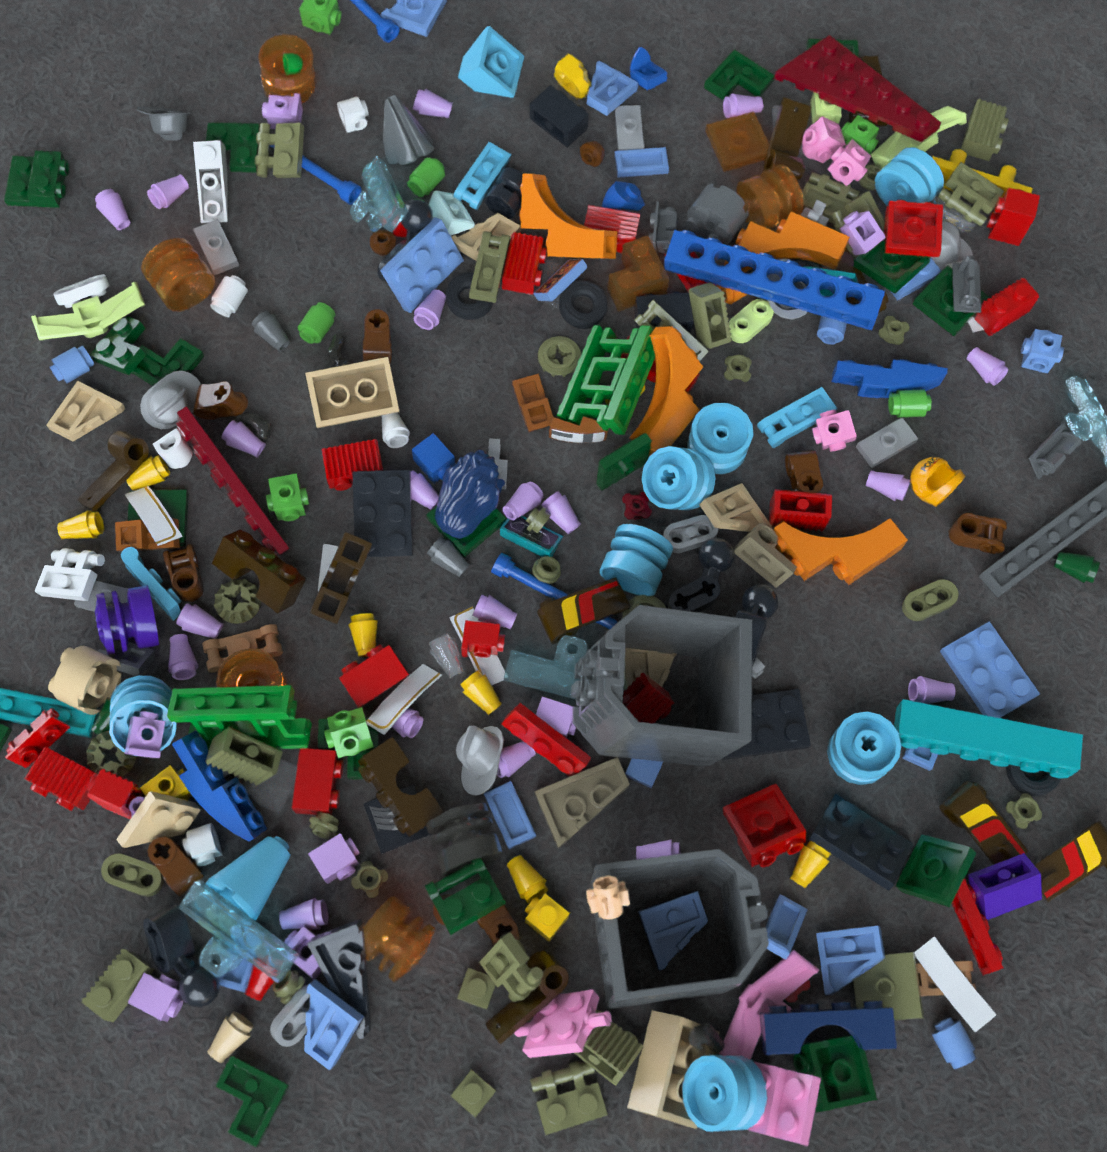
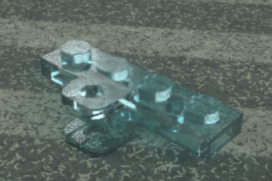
[350,156,408,232]
[1064,376,1107,467]
[504,635,625,699]
[178,880,299,983]

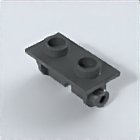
[648,202,678,260]
[952,255,981,313]
[1029,423,1083,479]

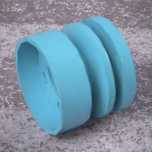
[600,524,673,597]
[109,675,176,756]

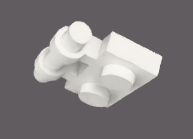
[35,548,105,601]

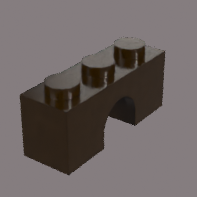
[211,529,307,614]
[310,532,372,624]
[358,737,444,837]

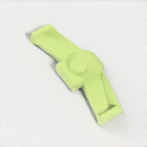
[871,106,967,169]
[31,282,145,341]

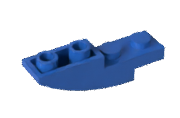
[832,359,947,398]
[172,731,267,841]

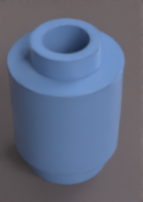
[817,316,847,345]
[50,346,94,383]
[932,1017,976,1069]

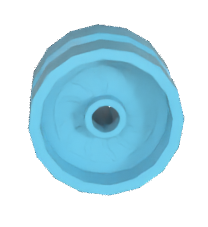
[875,147,944,206]
[687,403,753,474]
[642,446,716,510]
[827,712,901,785]
[682,1055,767,1131]

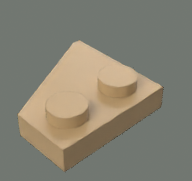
[451,213,520,261]
[47,381,125,441]
[699,483,772,532]
[624,648,677,690]
[117,791,201,848]

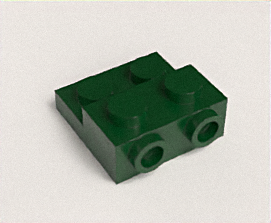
[4,151,69,208]
[793,1036,877,1113]

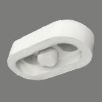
[53,275,110,308]

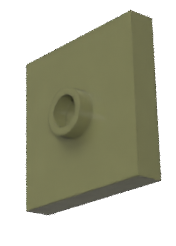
[853,952,924,1021]

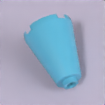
[206,836,290,925]

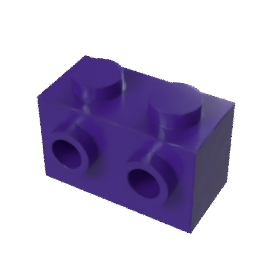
[968,853,1042,920]

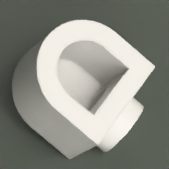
[337,96,369,133]
[153,429,193,469]
[183,823,223,866]

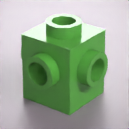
[299,0,342,35]
[841,115,880,154]
[266,473,309,521]
[324,707,374,758]

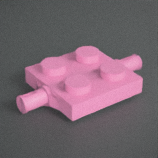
[515,990,612,1058]

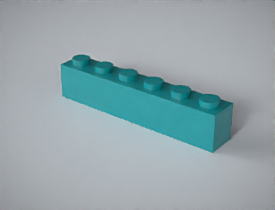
[894,699,1083,779]

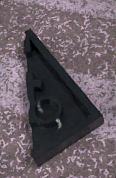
[307,919,371,1039]

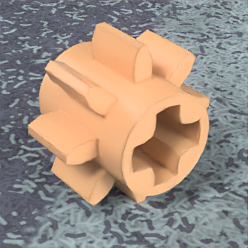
[586,876,630,919]

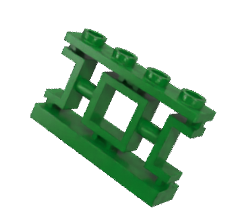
[557,325,655,435]
[167,685,312,751]

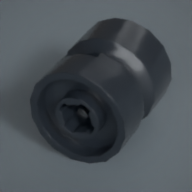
[485,167,523,219]

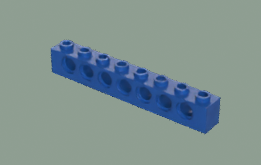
[664,230,885,331]

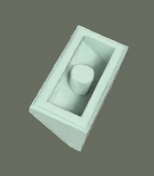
[429,191,475,236]

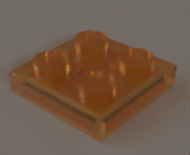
[705,112,769,172]

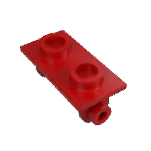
[5,708,70,768]

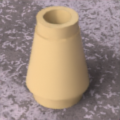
[208,1012,254,1063]

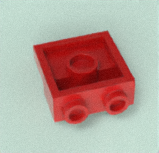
[884,200,943,257]
[723,784,806,867]

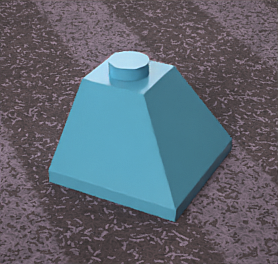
[458,26,524,98]

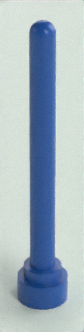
[350,0,399,43]
[269,145,362,205]
[491,553,618,630]

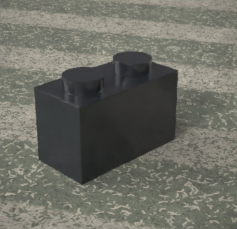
[530,85,589,148]
[634,292,693,334]

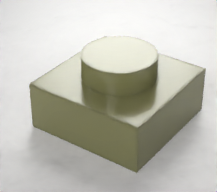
[457,968,496,1010]
[451,1070,496,1117]

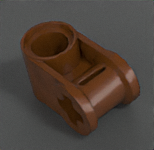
[363,309,392,364]
[193,381,248,420]
[785,450,823,493]
[948,513,1007,554]
[163,543,204,602]
[148,837,204,897]
[477,905,520,945]

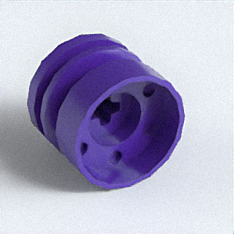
[94,585,159,655]

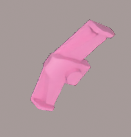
[719,950,819,1059]

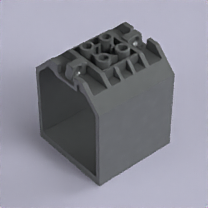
[571,605,752,766]
[590,849,769,1009]

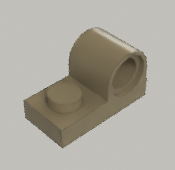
[734,523,797,588]

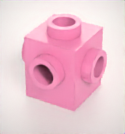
[802,117,846,163]
[828,139,871,186]
[812,410,857,452]

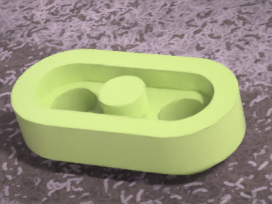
[728,299,774,343]

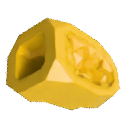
[555,54,591,98]

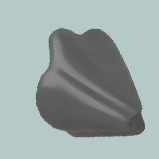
[383,95,434,165]

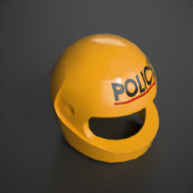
[910,457,966,507]

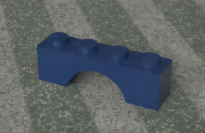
[760,1000,897,1055]

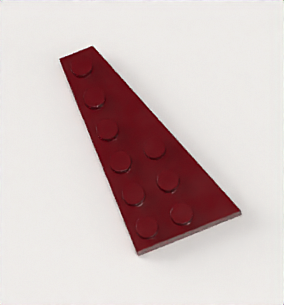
[774,35,941,142]
[176,406,289,557]

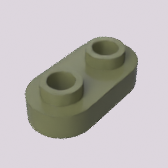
[902,579,958,621]
[101,854,164,897]

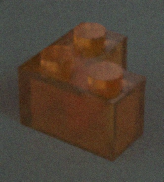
[607,235,669,312]

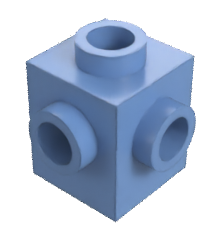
[1021,329,1064,374]

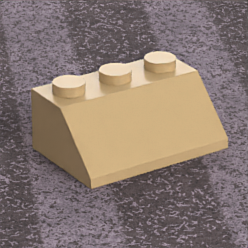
[305,357,400,428]
[628,1011,719,1129]

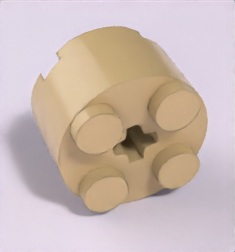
[48,646,121,715]

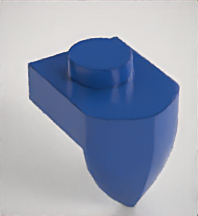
[630,47,667,90]
[602,181,645,211]

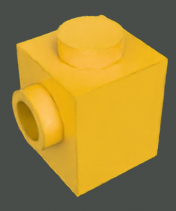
[140,765,192,800]
[525,894,570,942]

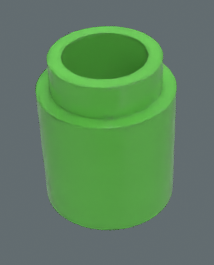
[407,158,445,197]
[298,302,335,344]
[888,389,931,418]

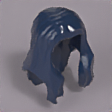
[435,450,505,539]

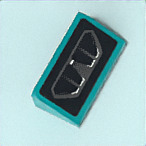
[500,516,563,557]

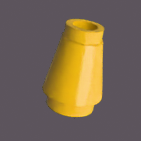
[126,455,170,491]
[57,510,104,539]
[348,613,378,657]
[460,670,502,715]
[790,841,831,889]
[507,855,548,903]

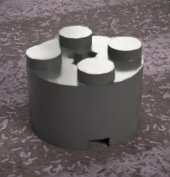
[685,184,749,245]

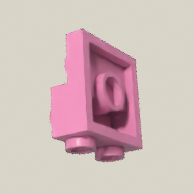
[746,1062,821,1146]

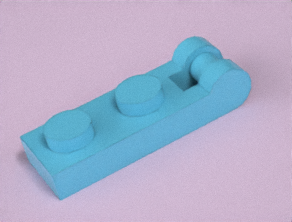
[453,142,511,210]
[757,387,837,448]
[121,547,181,621]

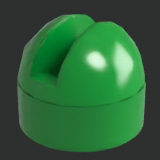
[283,53,303,75]

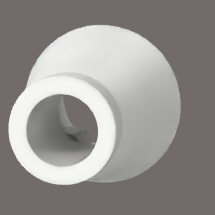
[381,413,410,448]

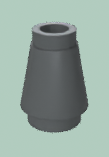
[252,311,291,352]
[427,537,470,577]

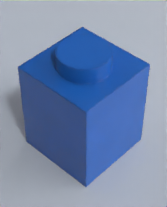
[412,433,456,484]

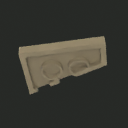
[535,757,630,849]

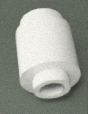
[210,275,248,317]

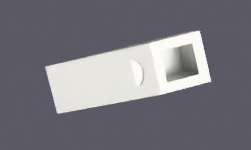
[193,141,228,223]

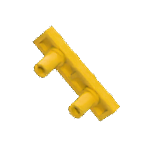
[932,149,1033,197]

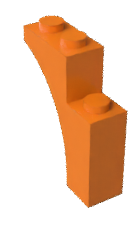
[520,174,617,259]
[724,212,850,273]
[629,326,703,456]
[774,519,908,585]

